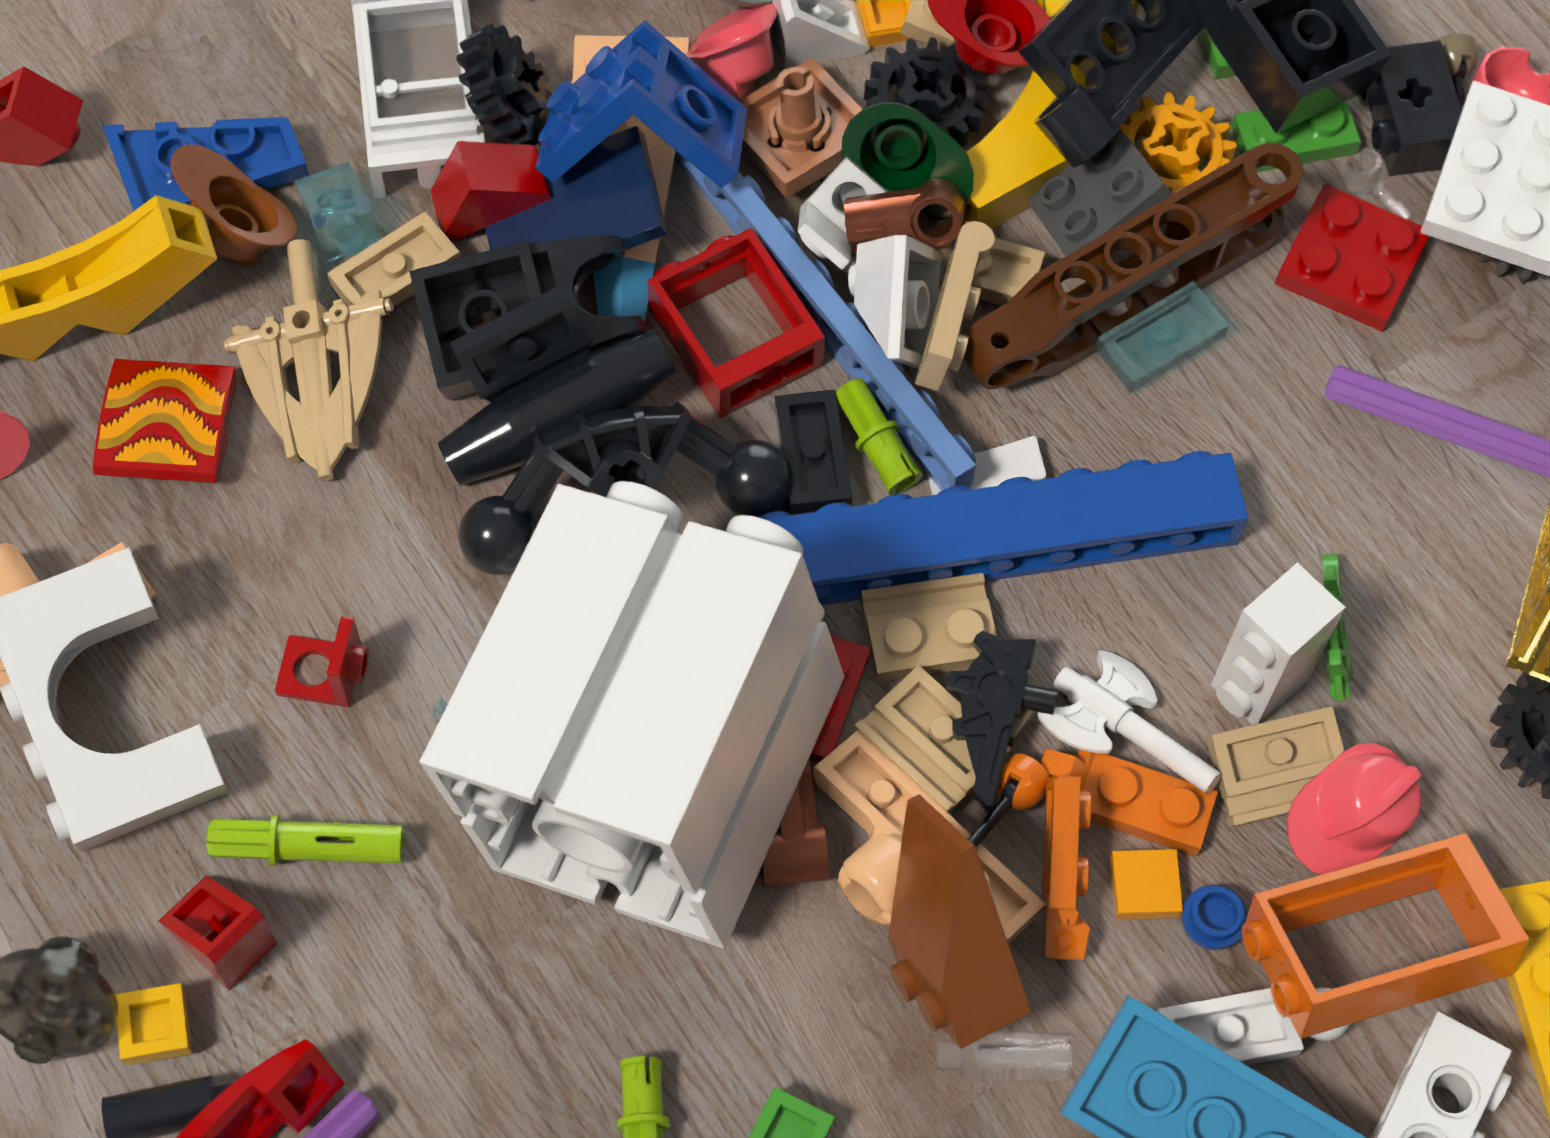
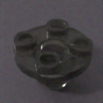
[0,936,118,1064]

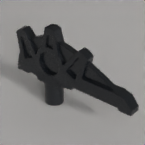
[946,631,1058,812]

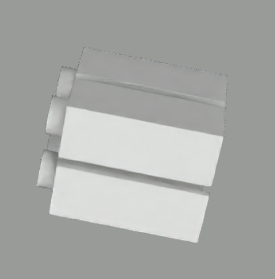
[419,481,845,949]

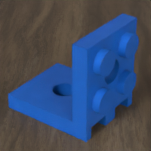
[536,20,748,188]

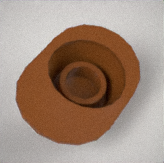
[170,145,298,267]

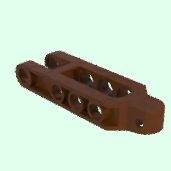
[963,143,1303,389]

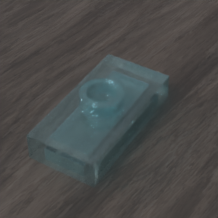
[1095,281,1229,393]

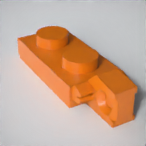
[1040,748,1218,856]
[1042,776,1091,960]

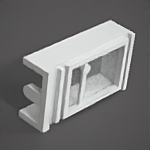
[351,0,485,199]

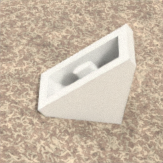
[772,0,870,69]

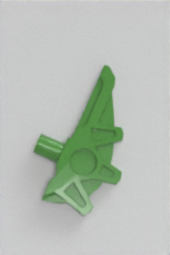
[1322,553,1353,702]

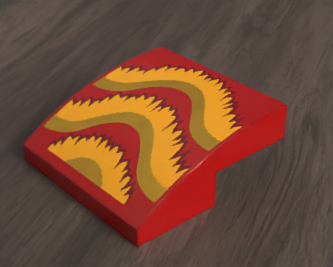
[92,359,237,483]

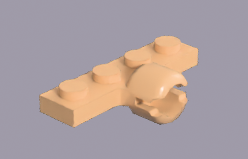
[812,730,1045,944]

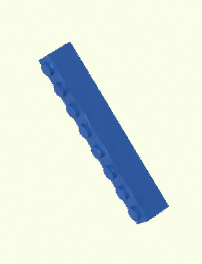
[758,451,1249,605]

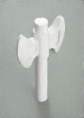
[1037,650,1221,794]

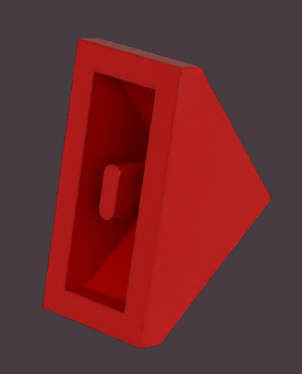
[430,141,552,242]
[158,875,277,991]

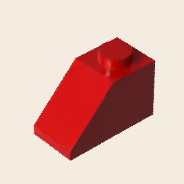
[0,66,83,167]

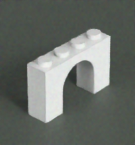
[0,548,228,852]

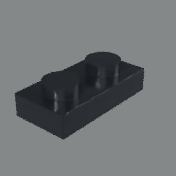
[774,389,852,515]

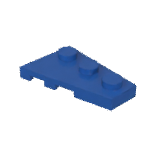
[102,117,309,211]

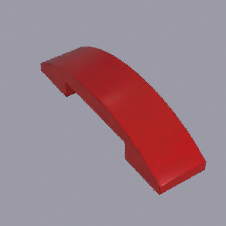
[176,1039,345,1138]

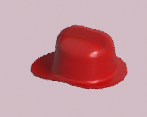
[927,0,1050,74]

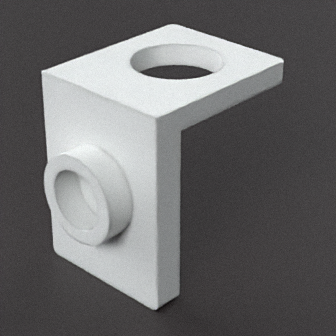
[798,157,889,270]

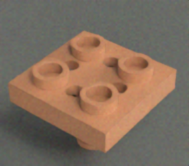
[739,57,862,198]

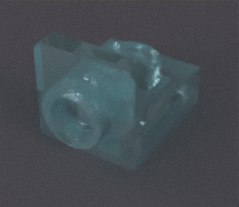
[294,162,380,262]

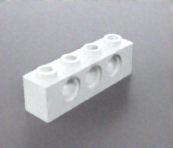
[1370,1011,1512,1138]

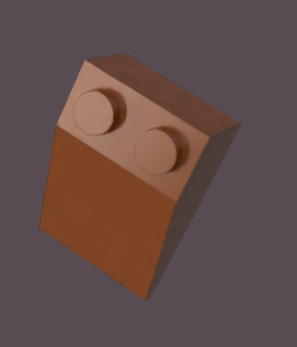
[888,794,1032,1049]

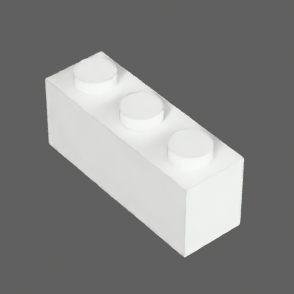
[1211,562,1346,725]

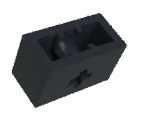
[1358,40,1461,176]

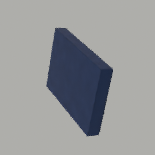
[485,126,668,250]

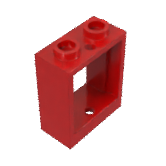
[647,228,825,418]

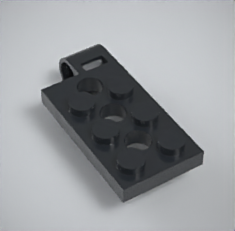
[1018,0,1205,168]

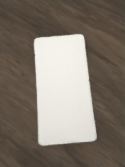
[927,436,1046,495]

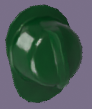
[842,102,974,222]

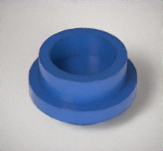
[1181,885,1248,950]

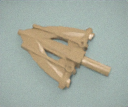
[224,239,394,481]

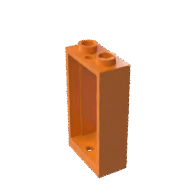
[1242,833,1530,1039]

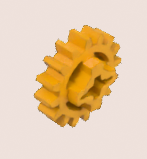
[1120,92,1236,194]

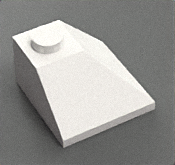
[848,235,944,369]

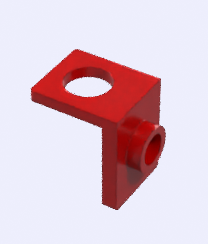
[275,616,369,708]

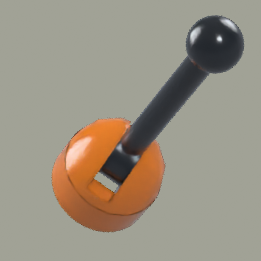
[967,753,1050,848]

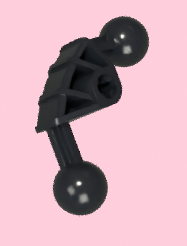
[458,402,794,575]

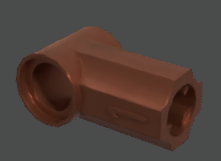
[844,178,966,252]
[760,759,829,887]

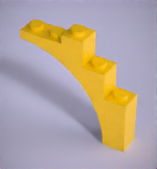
[962,0,1139,229]
[0,195,217,361]

